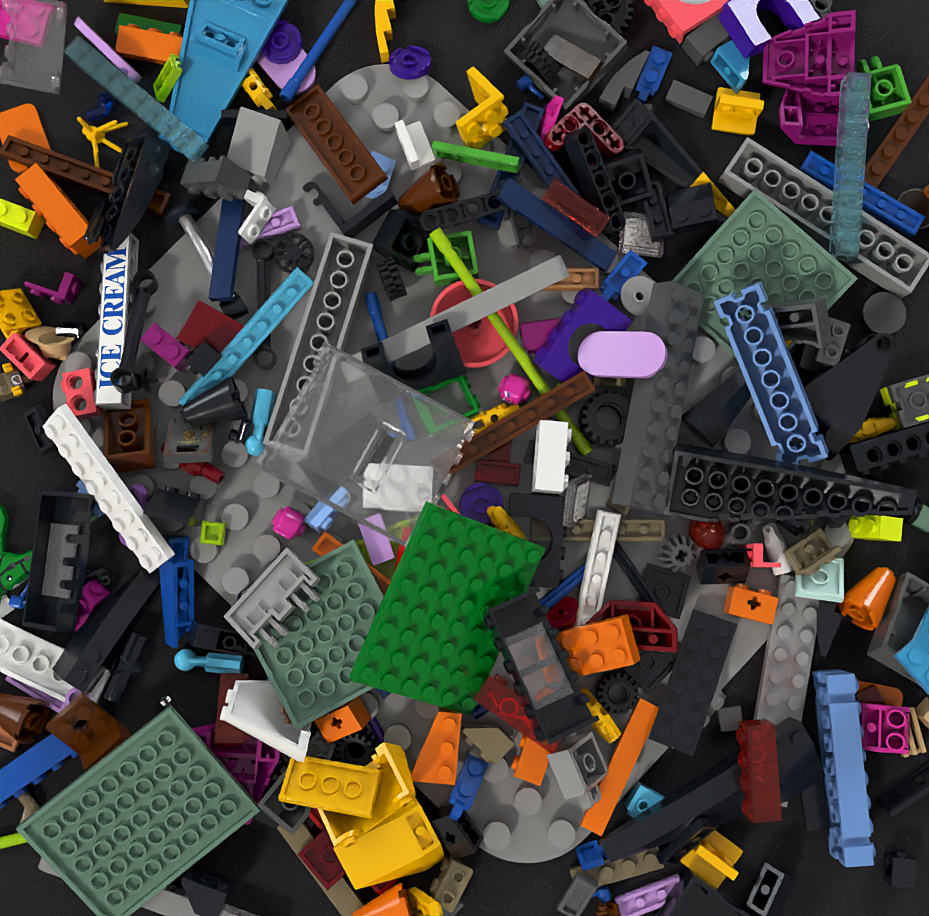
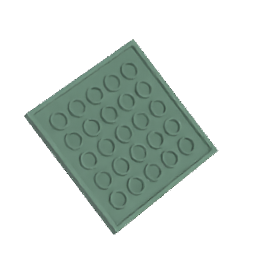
[672,189,858,358]
[231,539,384,730]

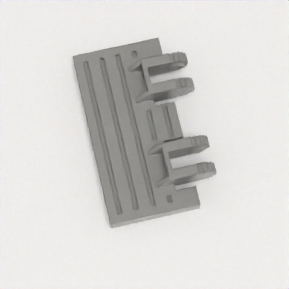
[223,547,321,649]

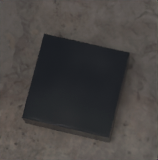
[56,321,86,338]

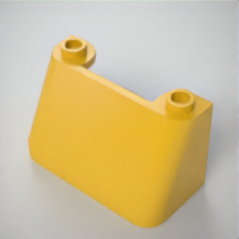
[318,742,416,848]

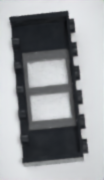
[22,490,93,632]
[483,587,600,745]

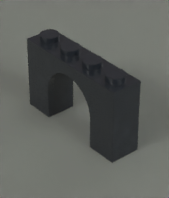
[361,319,467,403]
[508,492,569,589]

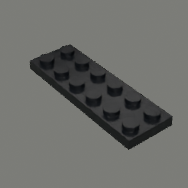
[648,609,737,756]

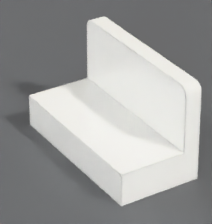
[395,120,435,171]

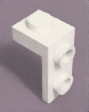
[238,189,276,244]

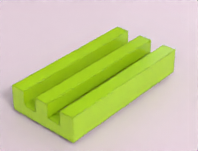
[153,54,182,103]

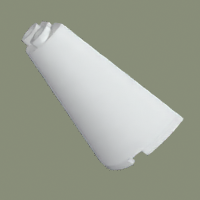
[220,680,312,762]

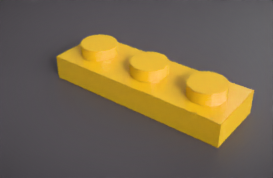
[407,887,443,916]

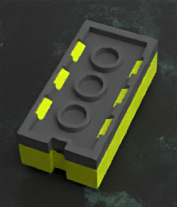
[880,374,929,431]

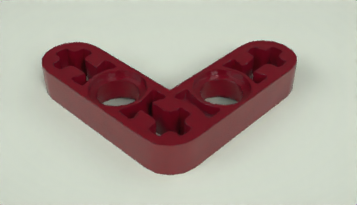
[544,103,624,158]

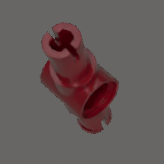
[161,441,225,484]

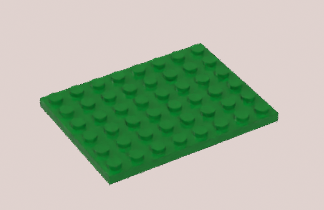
[349,501,546,715]

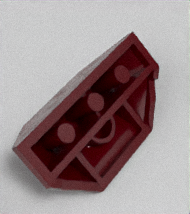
[585,600,678,653]

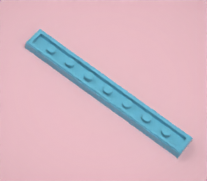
[178,267,314,406]

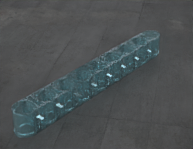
[63,35,209,163]

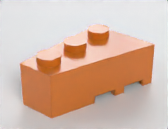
[411,708,462,785]

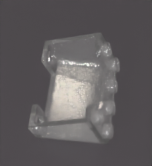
[0,0,67,95]

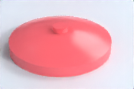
[430,279,518,368]

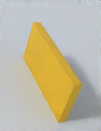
[278,756,382,819]

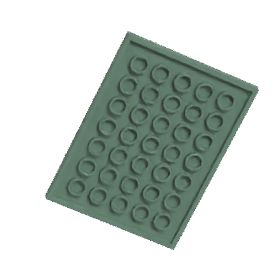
[16,705,260,916]

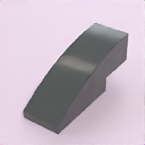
[597,50,650,114]

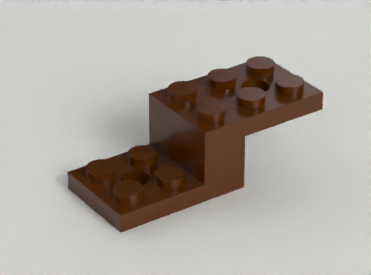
[46,692,131,771]

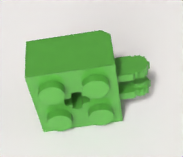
[854,56,912,122]
[412,230,479,287]

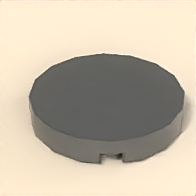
[860,292,907,334]

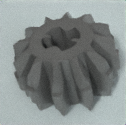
[657,533,698,572]

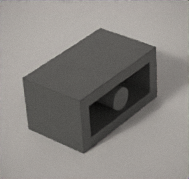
[682,12,732,66]

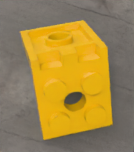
[456,66,509,149]

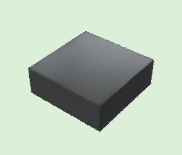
[717,705,744,732]

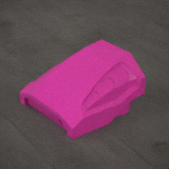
[860,702,910,754]

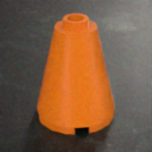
[837,567,896,630]
[352,883,413,916]

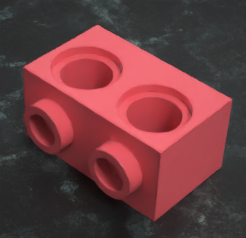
[0,333,56,382]
[61,368,104,420]

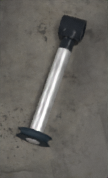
[167,203,249,320]

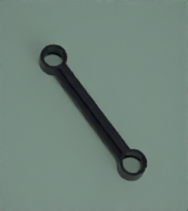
[251,238,277,370]
[110,270,159,393]

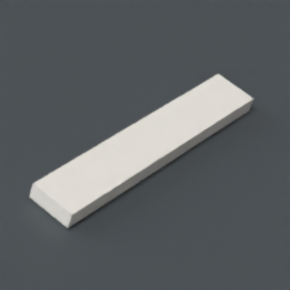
[573,509,621,627]

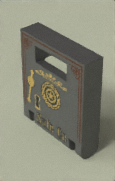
[163,417,217,464]

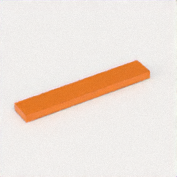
[580,698,659,836]

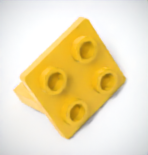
[711,87,764,136]
[0,288,42,339]
[680,830,743,888]

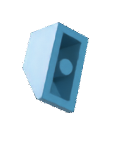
[710,40,750,94]

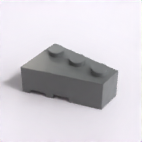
[180,156,251,201]
[749,297,832,349]

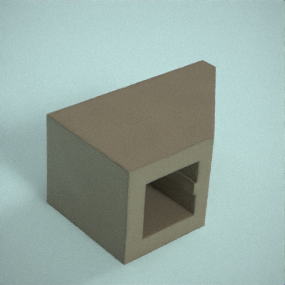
[462,724,515,765]

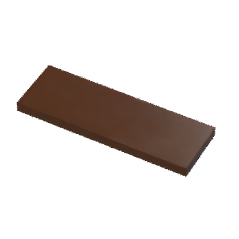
[285,84,388,205]

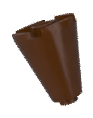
[398,162,460,216]
[0,693,50,745]

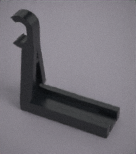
[303,182,398,238]

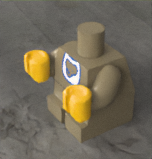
[0,362,33,402]

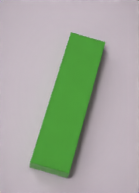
[432,140,521,174]

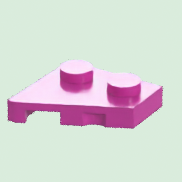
[537,95,564,142]

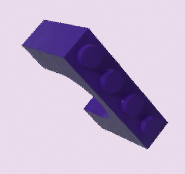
[718,0,820,59]
[533,288,632,383]

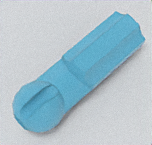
[245,388,276,456]
[174,649,244,675]

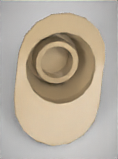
[25,326,75,361]

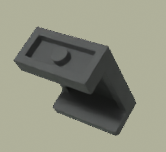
[796,318,850,375]

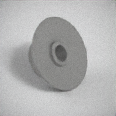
[621,276,655,316]

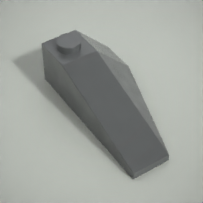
[257,730,336,835]

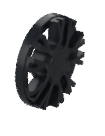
[273,232,315,274]

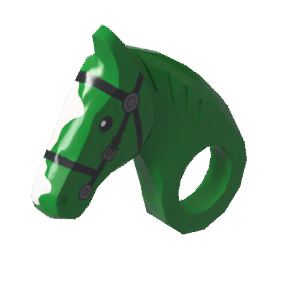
[0,504,33,603]

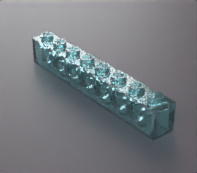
[829,72,872,261]

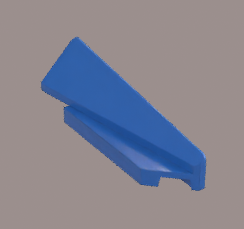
[159,535,194,648]

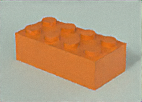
[15,163,101,259]
[534,614,641,684]

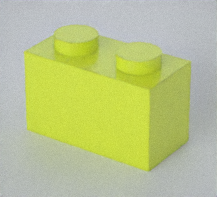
[0,198,46,240]
[848,515,903,542]

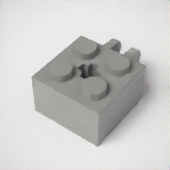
[546,731,608,810]

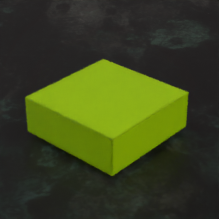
[200,521,226,546]

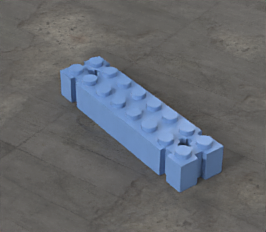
[714,281,829,465]
[812,669,876,867]

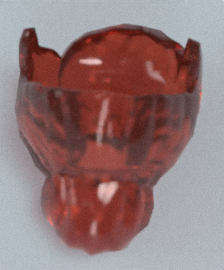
[688,520,725,550]

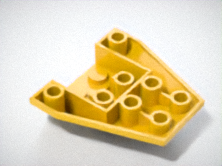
[333,797,445,890]

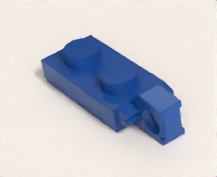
[636,45,673,104]
[600,249,647,302]
[449,753,489,821]

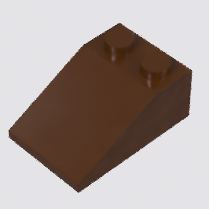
[103,398,156,473]

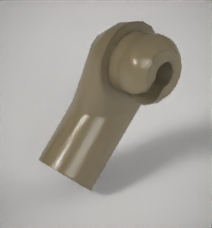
[18,791,40,823]

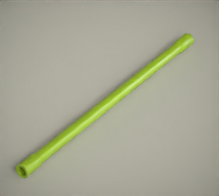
[429,227,593,456]

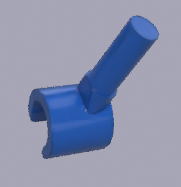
[516,76,545,100]
[8,584,28,609]
[592,885,611,903]

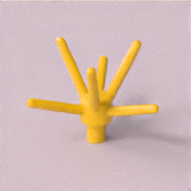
[77,117,128,168]

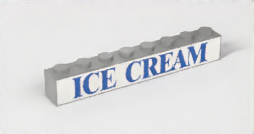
[93,233,139,410]

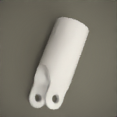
[762,523,794,575]

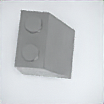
[227,106,292,187]

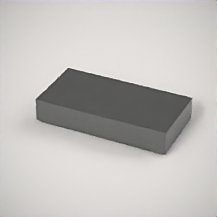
[664,80,713,118]
[556,872,598,916]

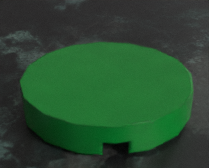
[468,0,510,23]

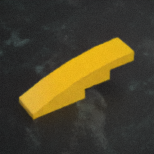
[375,0,396,63]

